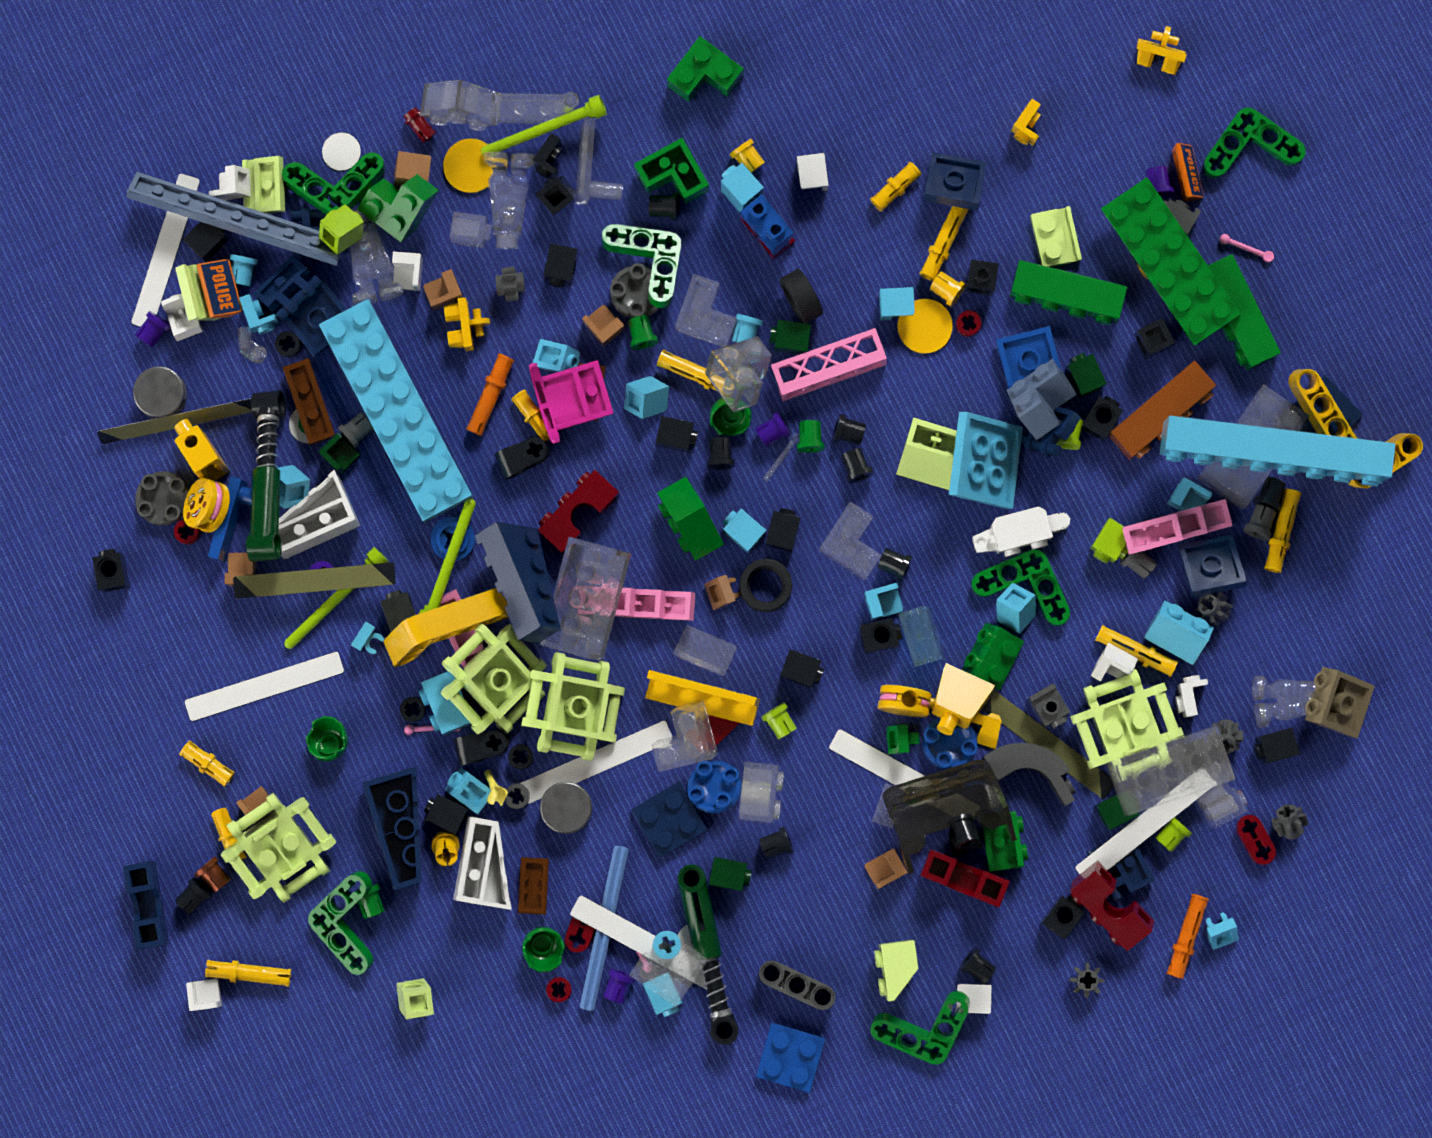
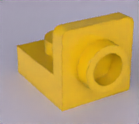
[1011,99,1041,146]

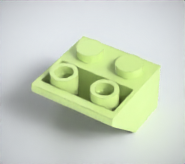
[896,418,957,490]
[874,940,918,1002]

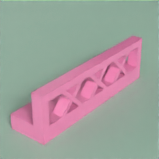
[771,328,887,401]

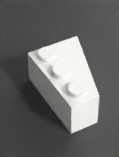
[279,470,360,560]
[453,817,512,910]

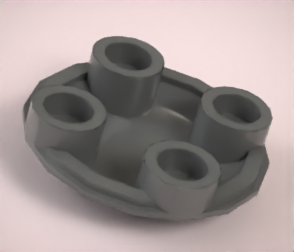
[610,263,665,318]
[135,471,189,526]

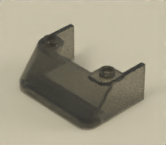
[883,760,1017,874]

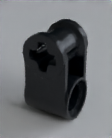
[494,437,549,480]
[453,731,509,766]
[948,813,982,857]

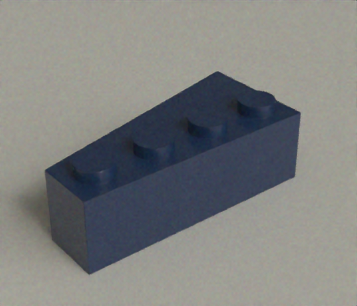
[475,522,561,643]
[362,766,422,892]

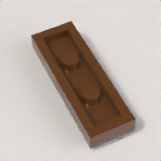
[282,358,336,446]

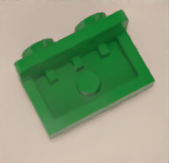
[962,623,1024,691]
[981,811,1028,872]

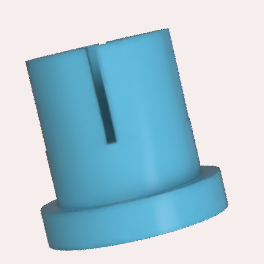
[230,254,258,286]
[732,314,763,347]
[652,931,681,959]

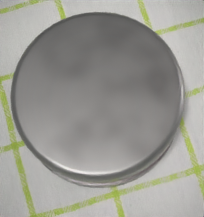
[133,366,187,419]
[540,782,592,834]

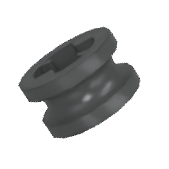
[505,783,530,809]

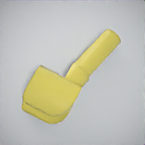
[484,770,508,806]

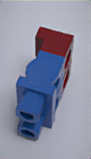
[740,194,795,260]

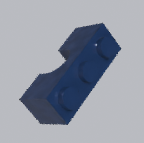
[122,861,170,950]

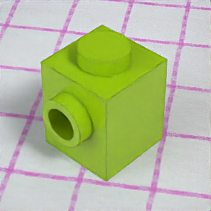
[319,204,364,255]
[1090,518,1128,564]

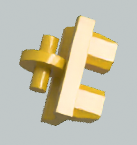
[1136,26,1187,75]
[444,297,490,351]

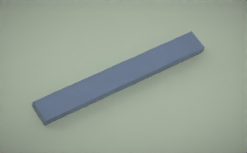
[126,172,343,266]

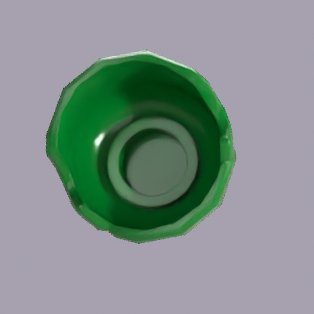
[710,395,752,436]
[306,716,349,762]
[522,927,565,972]

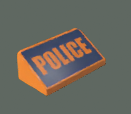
[1172,143,1204,202]
[196,259,242,318]

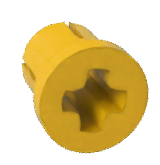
[729,139,765,173]
[930,271,966,307]
[431,831,460,866]

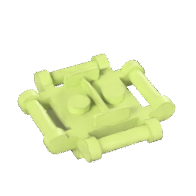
[440,623,547,734]
[521,652,625,761]
[1070,669,1184,783]
[221,793,336,903]

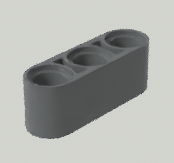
[759,960,835,1010]

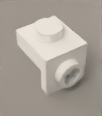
[161,293,203,341]
[1175,675,1208,718]

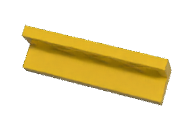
[645,670,760,726]

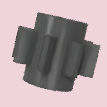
[495,266,525,302]
[1196,592,1233,627]
[1208,719,1243,754]
[1271,804,1309,839]
[1069,962,1105,998]

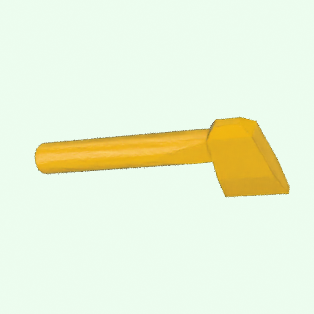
[928,698,1002,749]

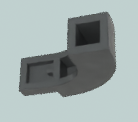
[982,743,1076,807]

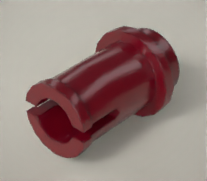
[403,107,437,144]

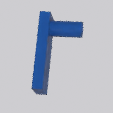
[208,477,252,563]

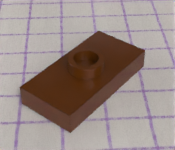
[518,857,549,915]

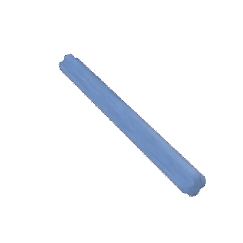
[580,845,629,1011]

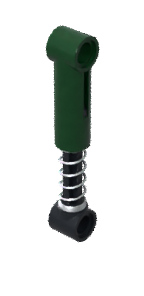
[246,390,286,562]
[678,865,738,1045]

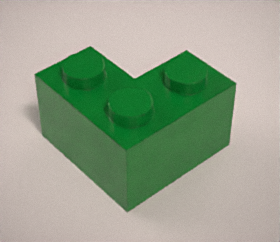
[667,36,744,102]
[634,138,709,205]
[357,174,439,242]
[657,477,724,561]

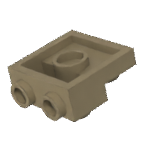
[1305,667,1375,739]

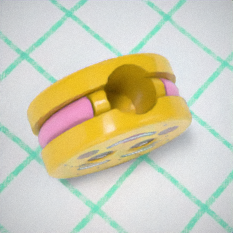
[183,478,230,533]
[878,685,932,717]

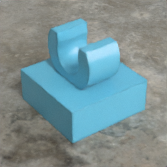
[351,621,384,654]
[1206,912,1239,950]

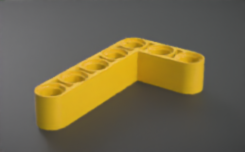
[1288,369,1423,488]
[383,588,509,667]

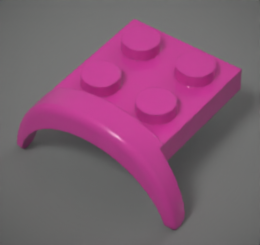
[529,360,614,444]

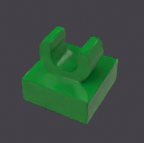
[886,724,920,755]

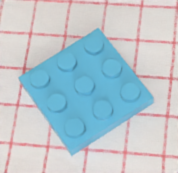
[949,412,1023,509]

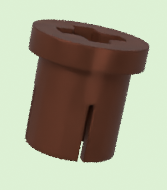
[194,856,231,893]

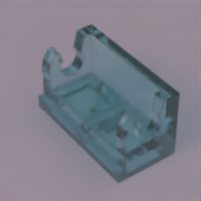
[898,606,945,667]

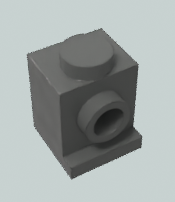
[1163,199,1201,235]
[1027,683,1070,728]

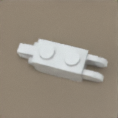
[972,507,1071,557]

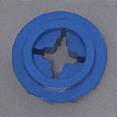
[430,517,475,561]

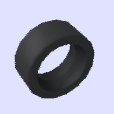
[779,268,823,323]
[740,559,792,613]

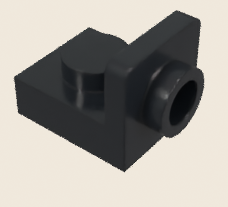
[533,133,562,179]

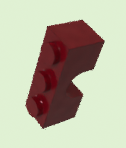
[538,470,620,555]
[919,849,1010,907]
[1070,860,1154,951]

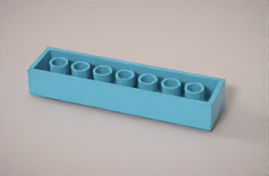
[319,299,473,523]
[1160,416,1396,486]

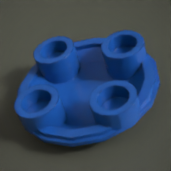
[922,718,978,770]
[687,761,742,813]

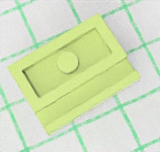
[242,156,285,214]
[1030,206,1082,267]
[175,264,220,321]

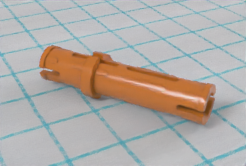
[466,353,515,436]
[1166,894,1209,979]

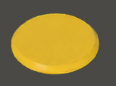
[443,138,498,193]
[897,299,953,353]

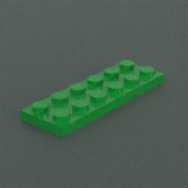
[1101,177,1241,346]

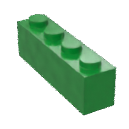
[1208,254,1281,371]
[1010,260,1127,325]

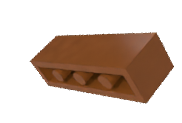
[1108,360,1216,460]

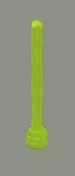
[481,95,607,157]
[419,498,476,614]
[284,547,390,649]

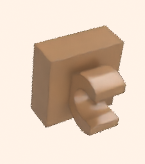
[704,575,741,610]

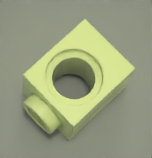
[396,978,434,1019]

